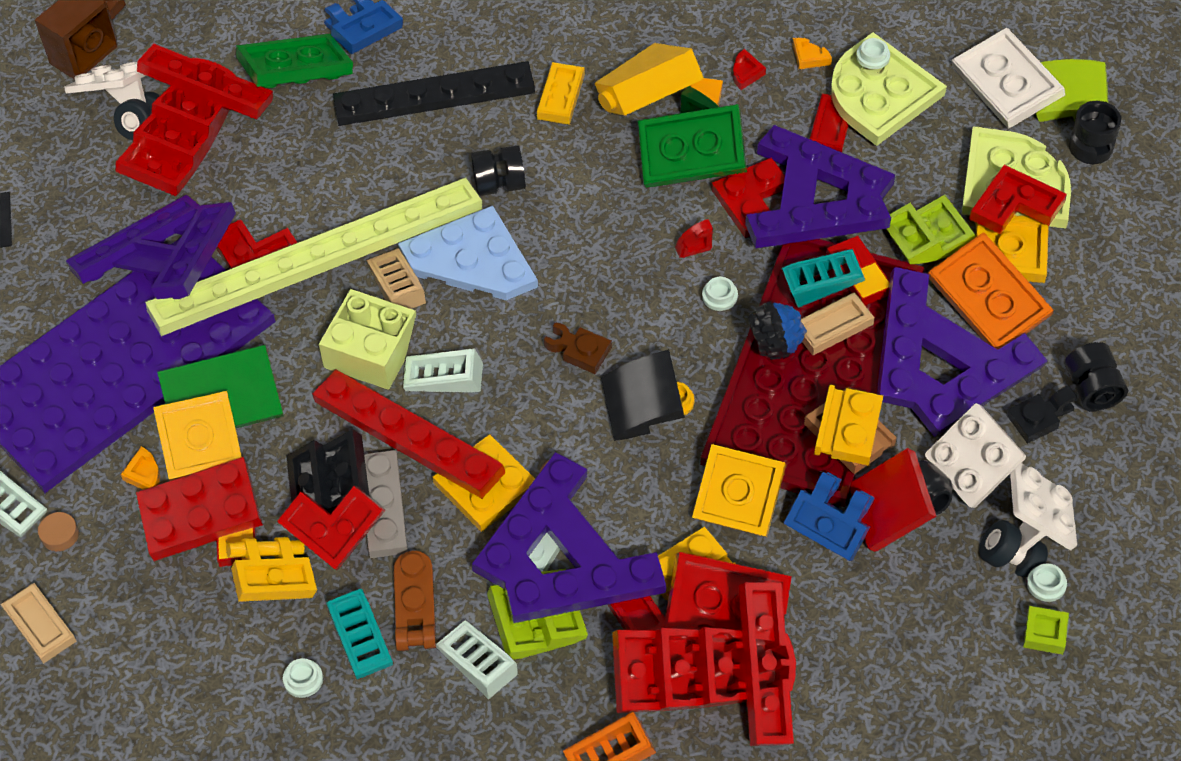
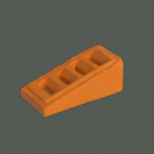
[563,711,657,761]

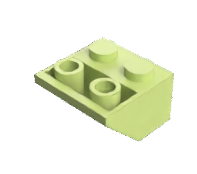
[319,289,416,390]

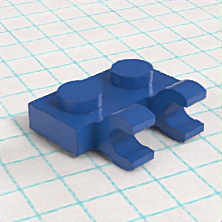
[324,0,403,54]
[783,472,875,561]

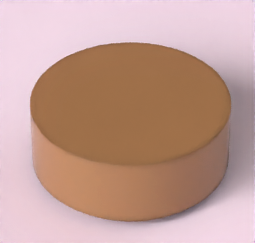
[38,512,79,552]

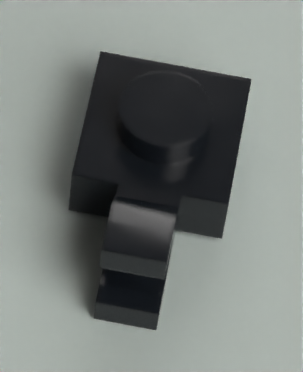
[1007,385,1077,444]

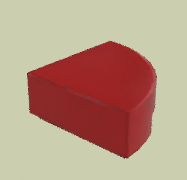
[733,49,766,90]
[675,219,713,258]

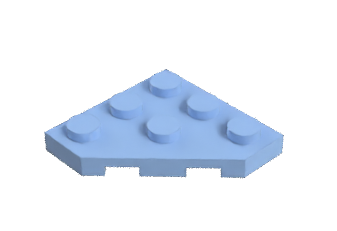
[398,206,538,300]

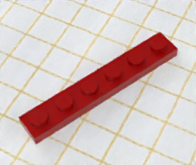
[312,370,506,499]

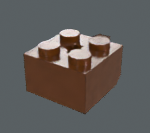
[35,0,126,80]

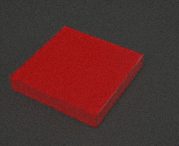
[850,448,937,552]

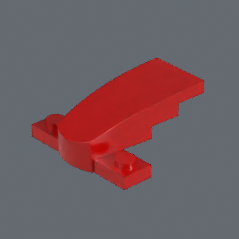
[115,44,273,196]
[612,582,796,746]

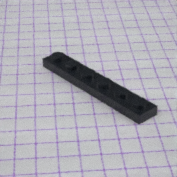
[333,61,535,126]

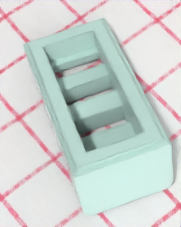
[403,348,483,392]
[0,471,47,538]
[436,620,518,700]

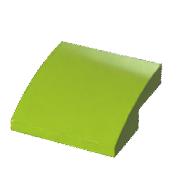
[1036,59,1109,122]
[886,195,976,264]
[487,569,588,660]

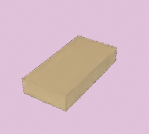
[801,293,875,355]
[1,583,77,664]

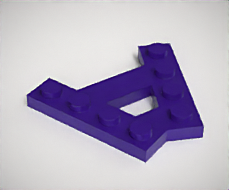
[745,125,895,249]
[66,195,236,300]
[877,267,1048,437]
[472,452,666,623]

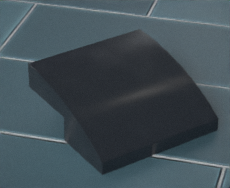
[601,349,685,441]
[286,429,370,514]

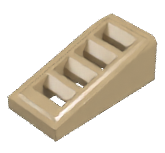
[366,248,426,309]

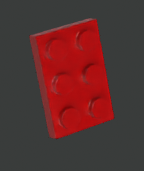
[136,457,263,561]

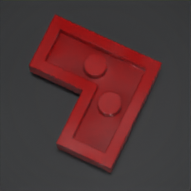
[712,157,785,238]
[970,164,1067,234]
[216,219,298,269]
[277,486,386,570]

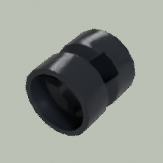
[1069,100,1122,165]
[471,145,526,196]
[1064,342,1129,412]

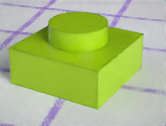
[1023,606,1069,655]

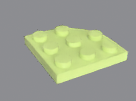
[831,32,947,146]
[961,126,1071,229]

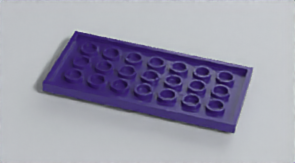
[0,238,276,493]

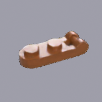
[394,551,437,651]

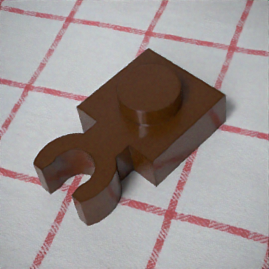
[544,323,612,374]

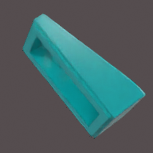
[782,249,865,308]
[326,589,393,680]

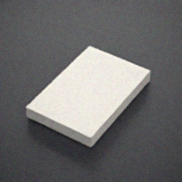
[951,28,1065,129]

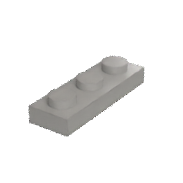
[364,450,408,558]

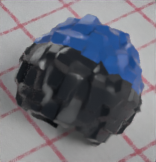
[748,302,807,360]

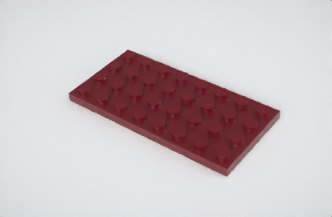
[700,239,924,507]

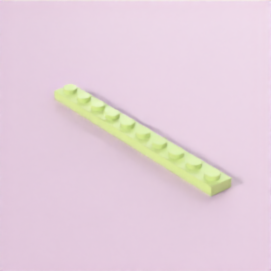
[145,178,482,336]

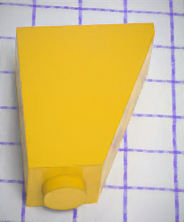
[594,43,704,116]

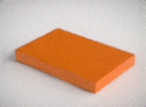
[928,232,1054,350]

